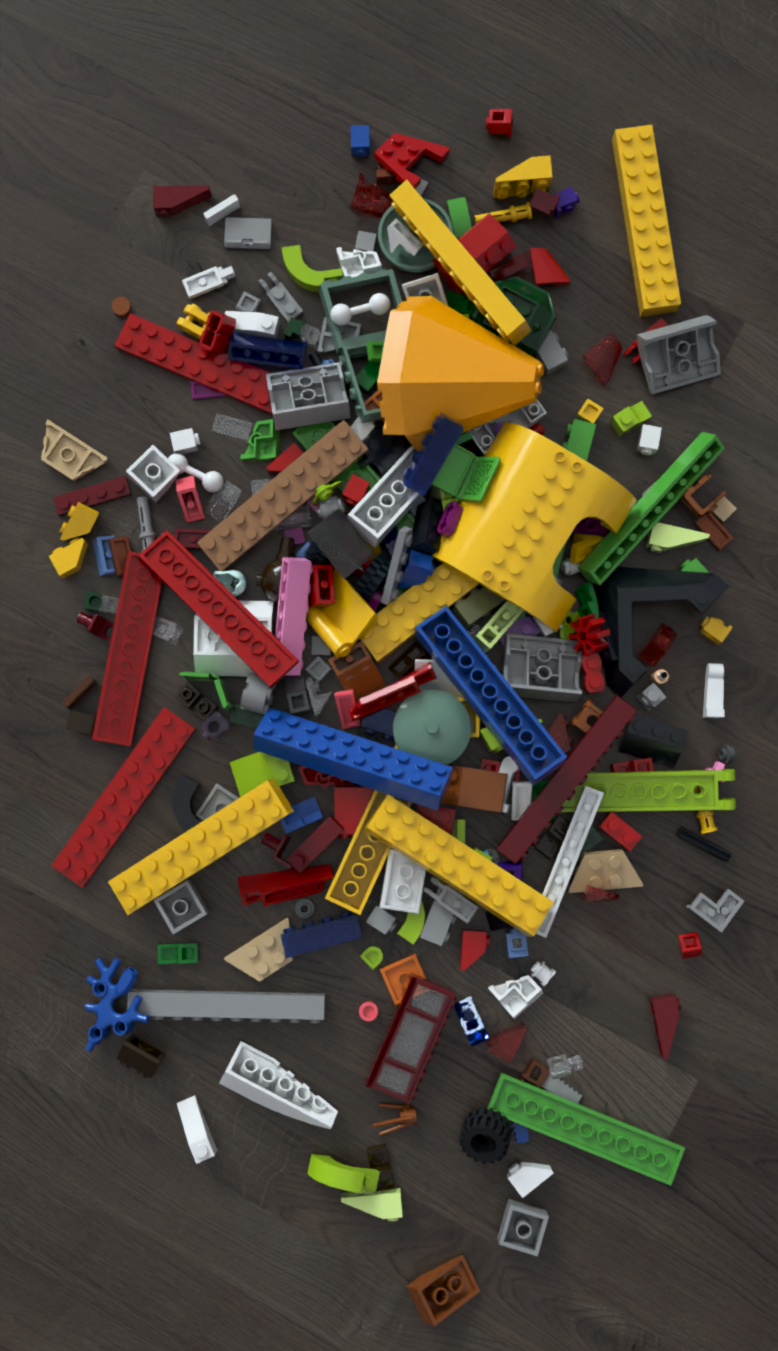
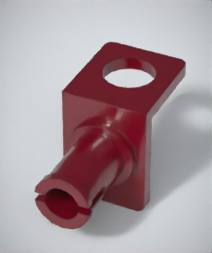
[530,188,561,216]
[77,612,114,642]
[261,832,295,869]

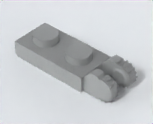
[258,272,304,323]
[423,877,479,924]

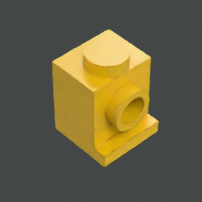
[699,616,733,644]

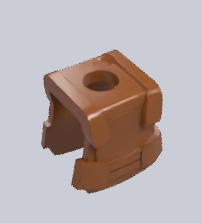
[681,474,726,517]
[571,698,603,733]

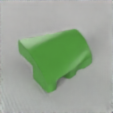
[240,419,280,461]

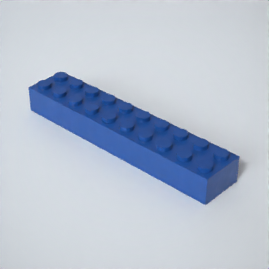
[415,606,567,786]
[253,707,453,811]

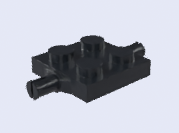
[357,424,408,474]

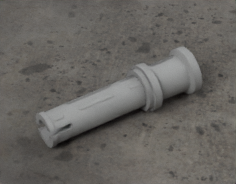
[136,497,156,552]

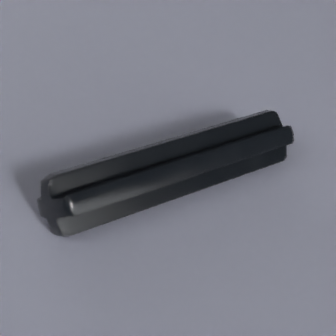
[677,827,732,862]

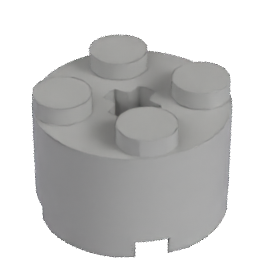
[240,672,277,715]

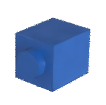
[350,125,370,157]

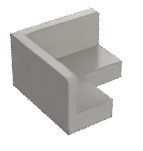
[686,889,744,933]

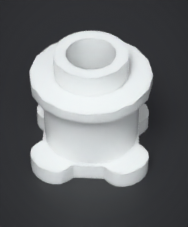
[530,961,556,986]

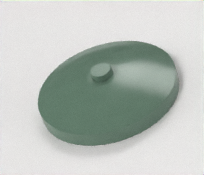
[378,198,453,272]
[393,689,471,765]

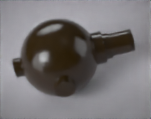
[256,537,295,608]

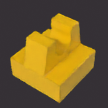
[577,399,604,424]

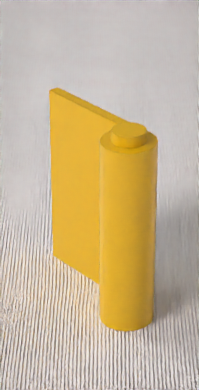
[306,569,377,657]

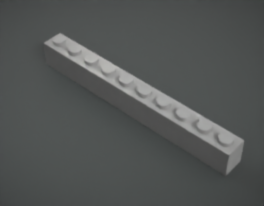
[127,989,326,1023]

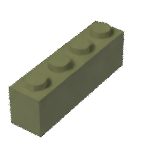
[451,587,506,629]

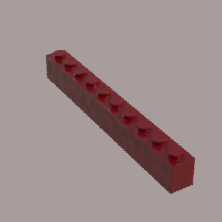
[497,694,637,864]

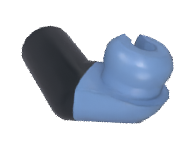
[309,351,335,366]

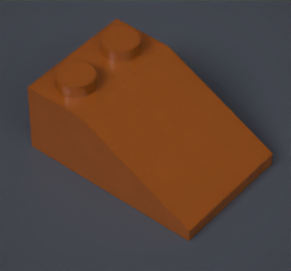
[441,765,508,813]
[406,1255,480,1326]

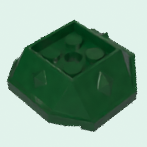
[472,276,557,355]

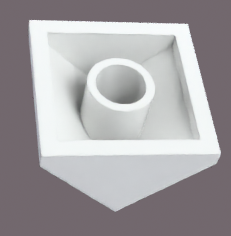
[402,273,448,306]

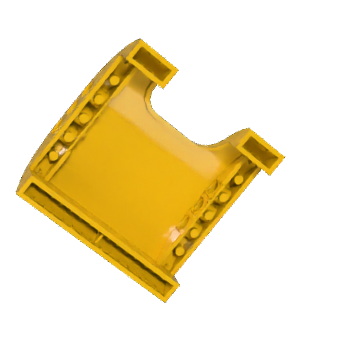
[431,422,637,632]

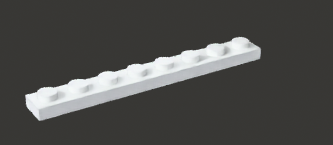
[536,786,604,938]

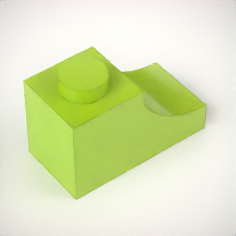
[609,401,652,438]

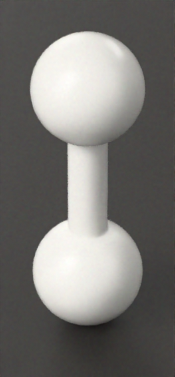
[330,293,390,326]
[168,453,224,493]

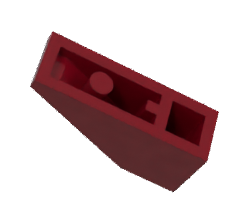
[153,185,212,217]
[286,816,344,873]
[649,993,681,1060]

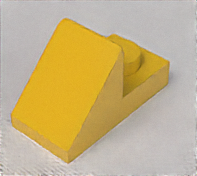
[569,533,604,564]

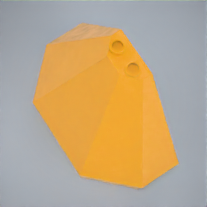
[377,295,544,453]

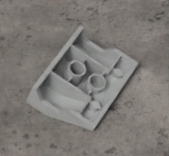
[637,315,721,394]
[266,362,351,430]
[502,633,582,703]

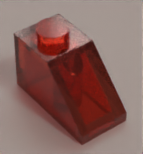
[487,1023,528,1064]

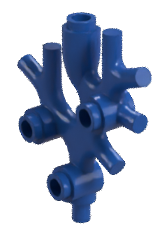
[85,957,150,1052]

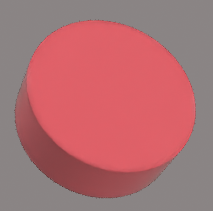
[359,1001,378,1022]

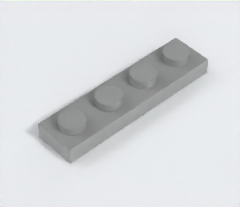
[381,526,413,605]

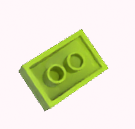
[230,752,296,797]

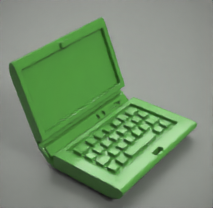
[430,441,501,503]
[179,672,234,712]

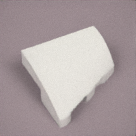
[336,247,382,277]
[488,975,543,1019]

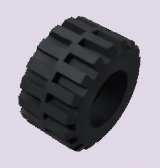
[459,1107,512,1164]

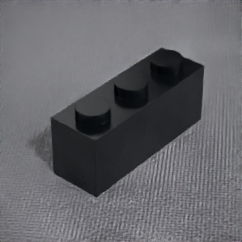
[409,496,444,555]

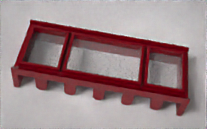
[365,973,457,1105]

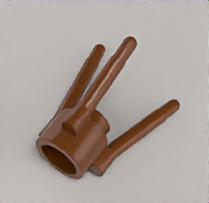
[373,1103,417,1136]

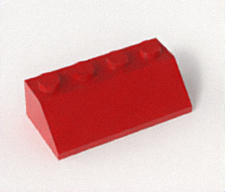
[432,213,517,294]

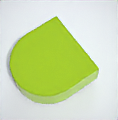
[360,946,383,970]

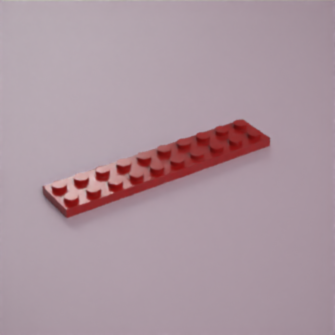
[114,313,273,416]
[139,530,299,689]
[92,551,162,746]
[51,707,196,888]

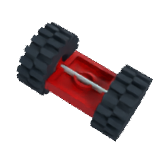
[305,518,391,603]

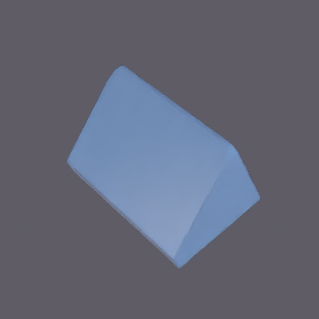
[92,535,115,577]

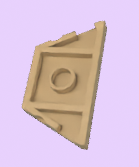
[41,419,109,481]
[568,849,643,893]
[224,917,293,982]

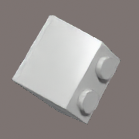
[126,445,181,503]

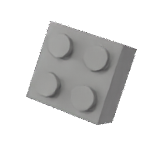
[153,879,210,934]
[497,1198,549,1256]

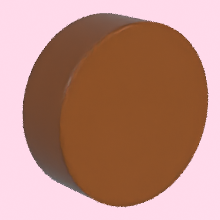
[112,297,131,317]

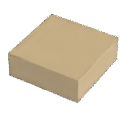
[711,497,737,523]

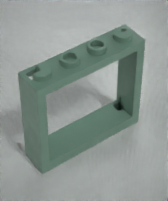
[319,268,402,354]
[339,338,385,423]

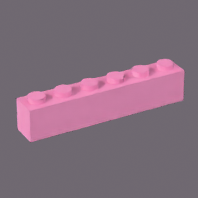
[275,557,313,675]

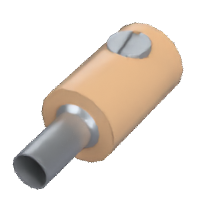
[650,669,669,686]

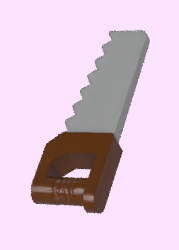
[521,1059,582,1103]

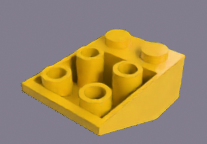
[493,156,552,199]

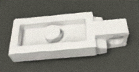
[182,266,236,299]

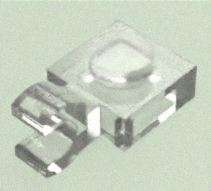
[547,1054,584,1080]

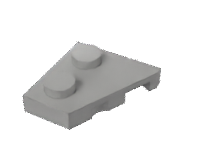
[317,317,361,354]

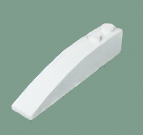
[219,1041,338,1129]

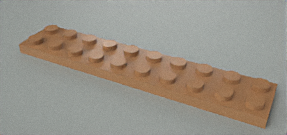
[197,420,368,571]

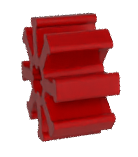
[569,614,611,656]

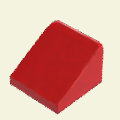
[678,932,702,959]

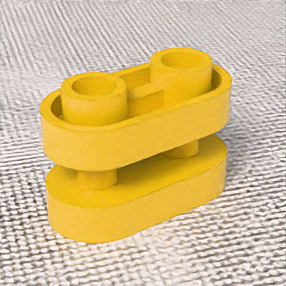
[176,303,210,340]

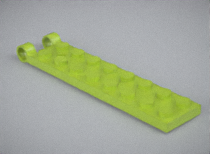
[561,769,736,812]

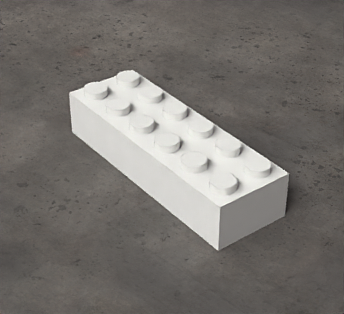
[345,446,439,548]

